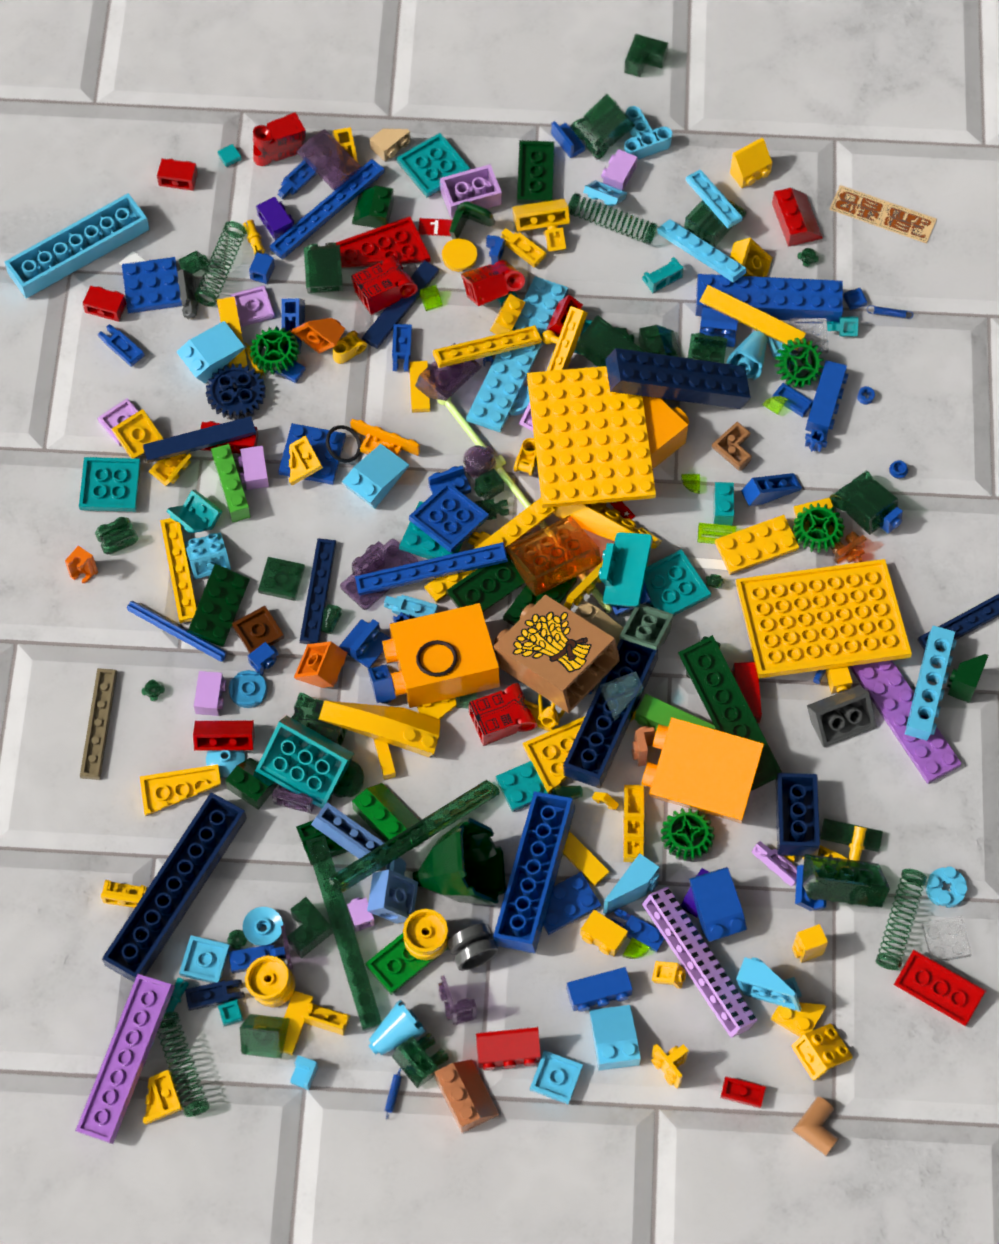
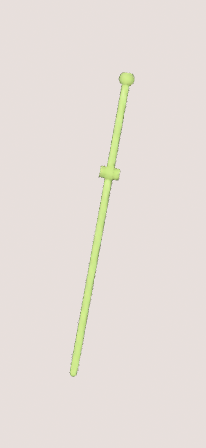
[437,391,612,613]

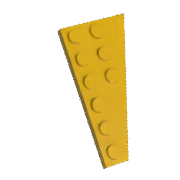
[523,711,636,794]

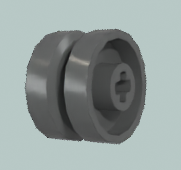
[447,923,499,971]

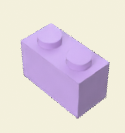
[601,149,637,190]
[238,446,269,490]
[194,671,227,716]

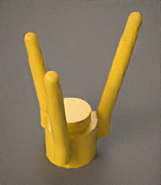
[538,694,566,727]

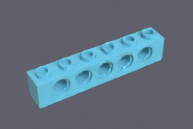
[904,626,957,741]

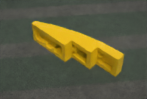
[217,296,248,369]
[623,785,644,862]

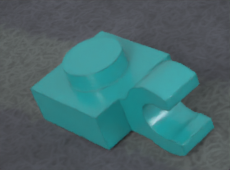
[826,317,859,336]

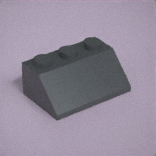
[807,685,877,747]

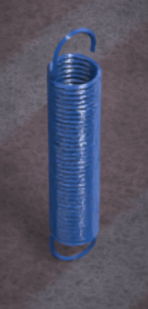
[867,305,913,319]
[384,1068,402,1120]

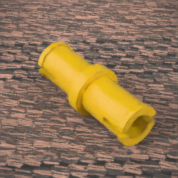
[243,220,265,255]
[847,826,867,868]

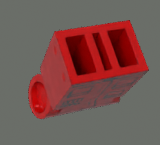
[253,112,306,166]
[351,255,418,315]
[461,260,525,306]
[469,682,538,746]

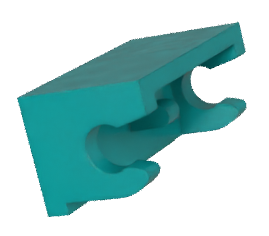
[642,257,684,293]

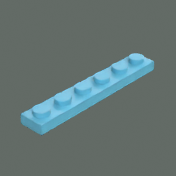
[657,219,746,283]

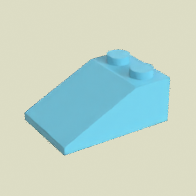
[176,321,246,384]
[342,444,410,509]
[603,853,660,915]
[736,957,802,1012]
[589,1005,640,1071]

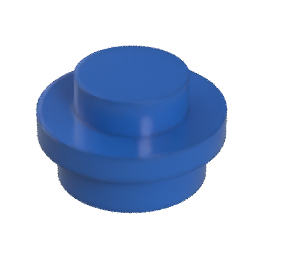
[889,460,908,479]

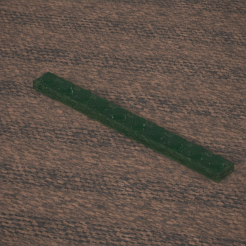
[329,779,500,893]
[306,835,382,1031]

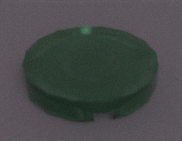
[333,760,364,798]

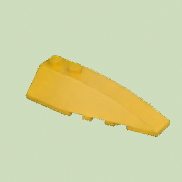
[553,503,662,549]
[318,701,440,757]

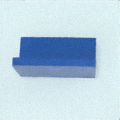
[551,121,585,159]

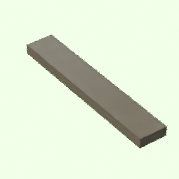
[80,668,117,780]

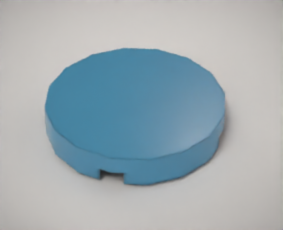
[228,670,268,708]

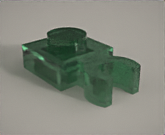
[475,499,509,520]

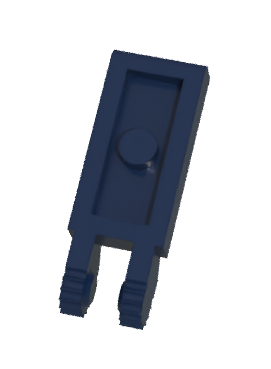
[185,979,245,1011]

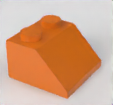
[291,318,346,354]
[294,641,347,688]

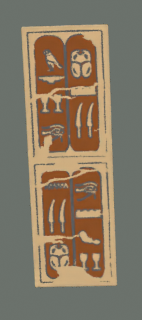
[829,185,937,244]

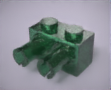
[392,1033,449,1089]

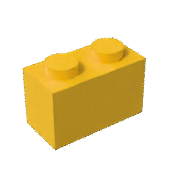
[490,294,526,335]
[580,910,628,956]
[792,924,828,963]

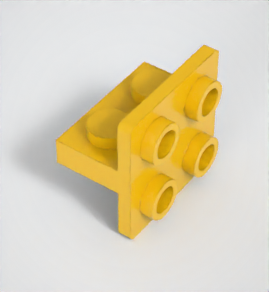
[651,1044,689,1088]

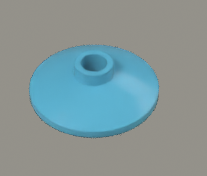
[206,750,245,778]
[243,907,283,946]

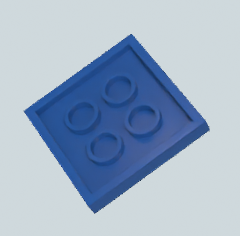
[122,257,182,314]
[278,423,346,485]
[409,482,489,553]

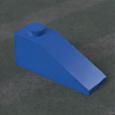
[282,298,305,354]
[741,473,802,506]

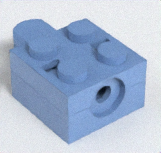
[367,858,418,924]

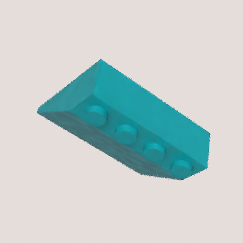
[255,715,355,809]

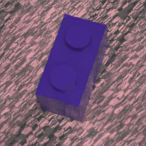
[256,196,294,241]

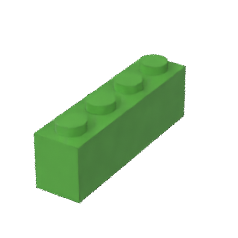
[211,444,251,523]
[635,694,716,732]

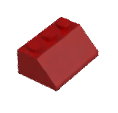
[772,188,822,247]
[476,1027,540,1071]

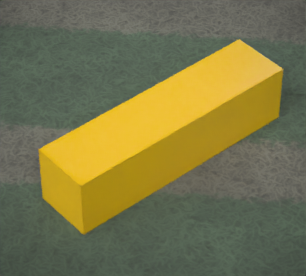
[373,739,396,780]

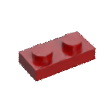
[720,1076,766,1108]

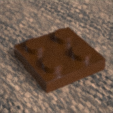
[232,606,284,654]

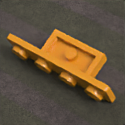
[350,419,420,456]

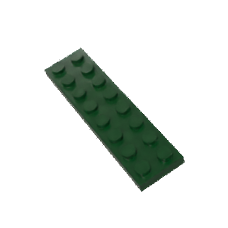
[678,635,782,791]

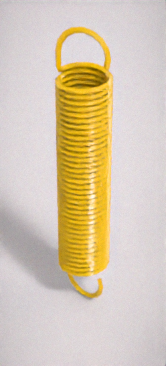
[245,342,265,379]

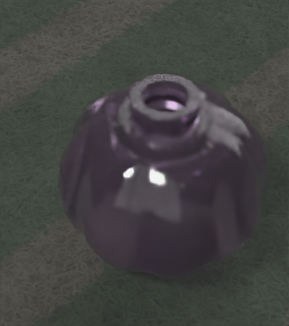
[463,445,496,478]

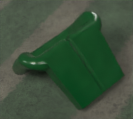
[449,201,495,239]

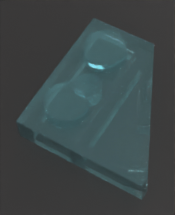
[600,671,644,720]

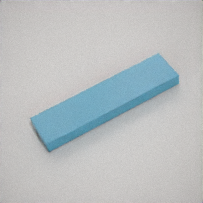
[686,169,743,228]

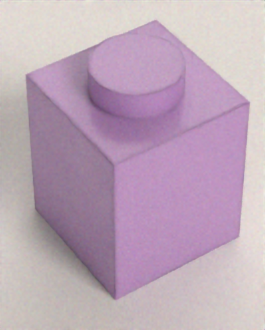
[347,898,375,932]

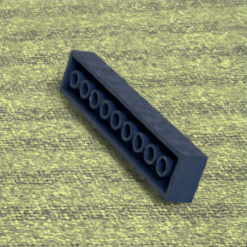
[102,792,247,982]

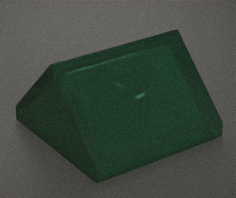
[240,1014,290,1059]

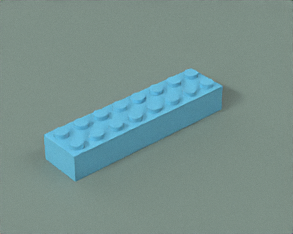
[4,193,149,299]

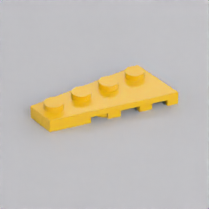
[140,764,221,816]

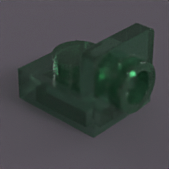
[179,250,209,274]

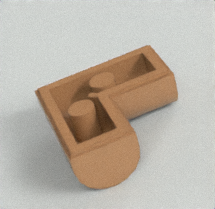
[712,421,752,471]
[792,1097,839,1156]

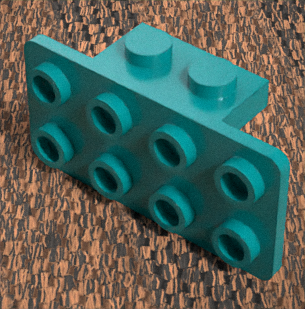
[599,532,653,607]

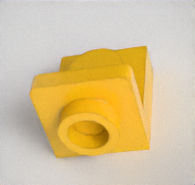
[544,225,566,252]
[652,961,686,989]

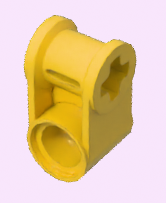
[333,330,367,364]
[514,438,537,476]

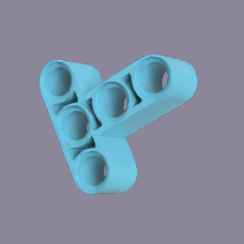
[624,106,672,160]

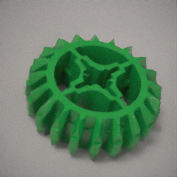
[250,326,300,375]
[774,338,824,387]
[793,503,845,553]
[661,807,715,861]

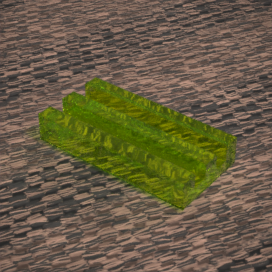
[697,523,736,544]

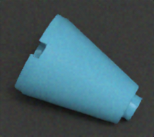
[727,331,768,380]
[368,1000,426,1055]

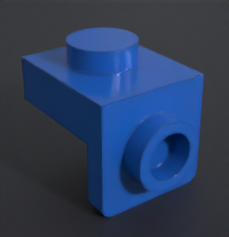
[875,507,903,534]

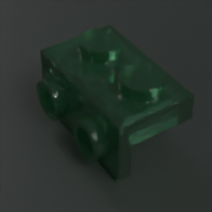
[688,333,728,363]

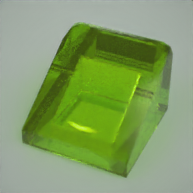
[419,285,443,311]

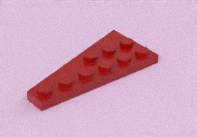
[311,216,431,269]

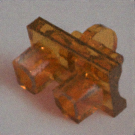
[831,531,867,564]

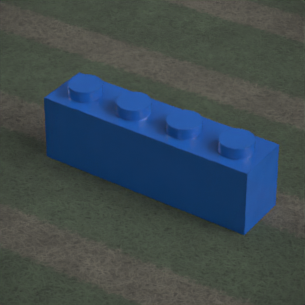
[805,360,849,435]

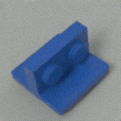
[699,307,738,347]
[339,619,391,668]

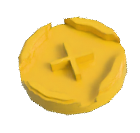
[442,238,477,272]

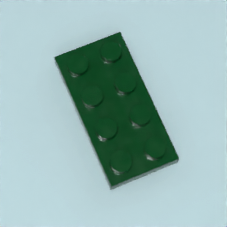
[517,140,554,204]
[446,549,530,612]
[503,560,577,626]
[187,564,250,647]

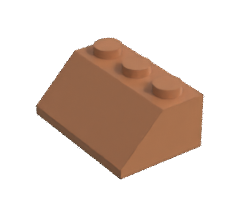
[434,1059,499,1133]

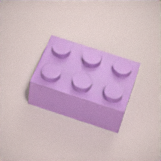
[440,164,502,219]

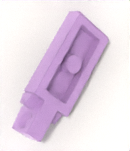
[751,841,797,887]

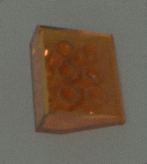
[505,515,601,596]

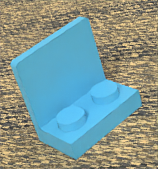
[184,533,231,579]

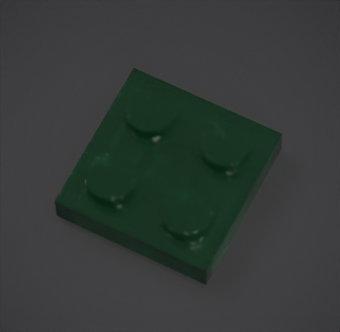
[258,557,305,601]

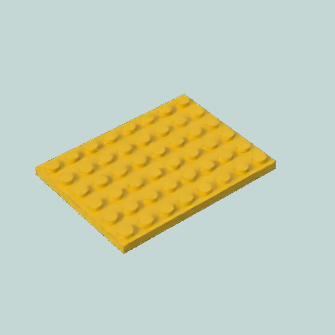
[527,366,656,508]
[736,559,912,679]

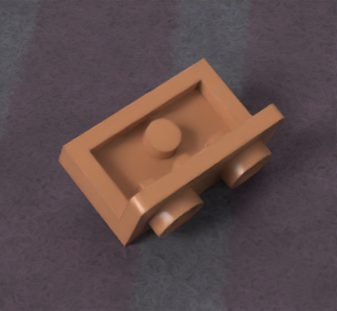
[631,726,655,767]

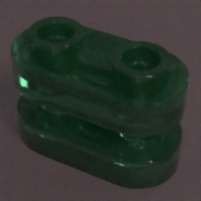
[95,517,139,554]

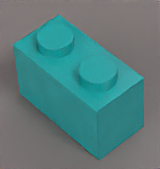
[713,482,734,526]

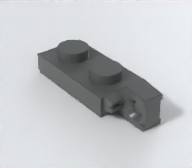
[177,269,199,319]

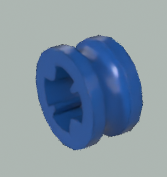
[857,386,875,405]

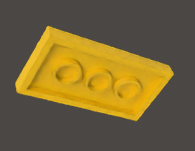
[715,515,799,575]

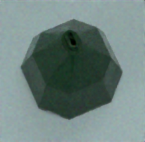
[413,818,506,905]

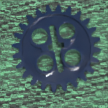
[206,364,266,420]

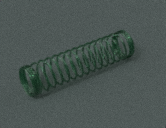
[568,193,657,245]
[194,221,247,307]
[875,868,927,970]
[157,1012,210,1117]

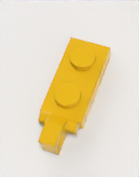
[501,228,546,268]

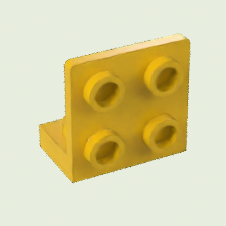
[791,1023,853,1081]

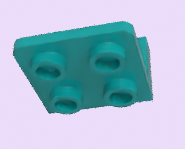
[166,489,223,533]

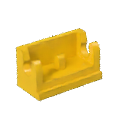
[101,880,147,908]
[303,1002,350,1035]

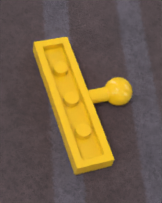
[541,306,588,371]

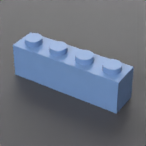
[311,802,392,871]

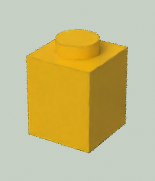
[825,666,852,694]

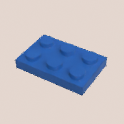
[543,872,601,935]

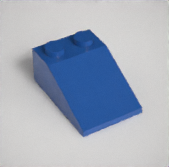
[689,867,747,942]

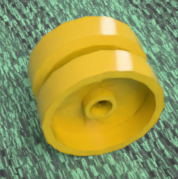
[403,909,448,960]
[245,956,296,1007]

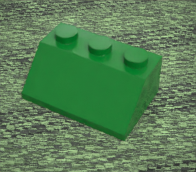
[352,783,422,850]

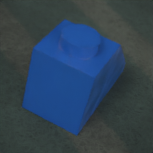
[368,664,396,704]

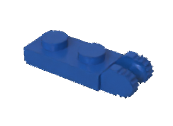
[98,324,145,367]
[392,324,412,372]
[610,909,665,952]

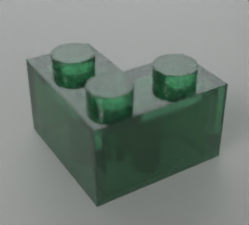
[624,34,668,78]
[287,897,333,958]

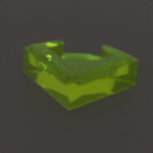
[762,396,788,415]
[681,474,700,494]
[622,938,650,959]

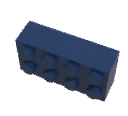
[775,773,820,856]

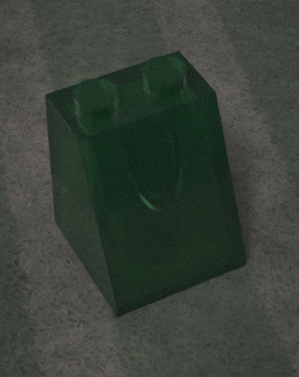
[304,242,343,293]

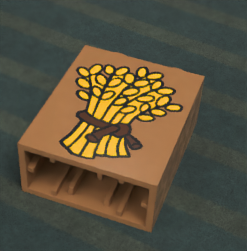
[494,595,620,713]

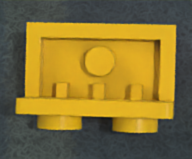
[148,453,192,486]

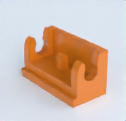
[65,546,98,584]

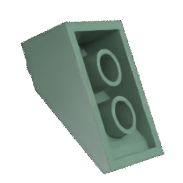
[619,604,674,650]

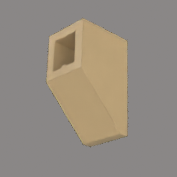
[370,129,410,161]

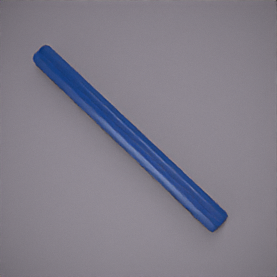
[127,601,227,662]

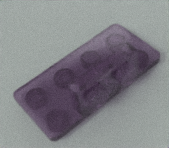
[340,539,418,610]

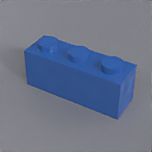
[566,967,633,1012]

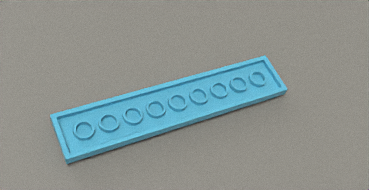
[466,276,568,433]

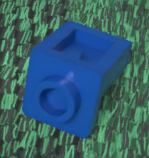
[486,235,505,265]

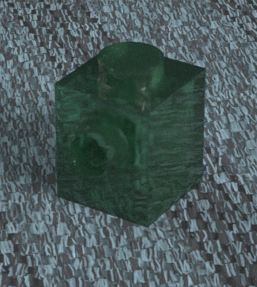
[474,468,504,502]

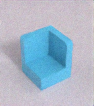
[290,1055,318,1090]

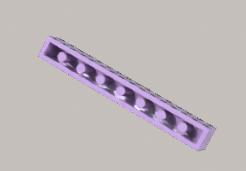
[642,887,758,1038]

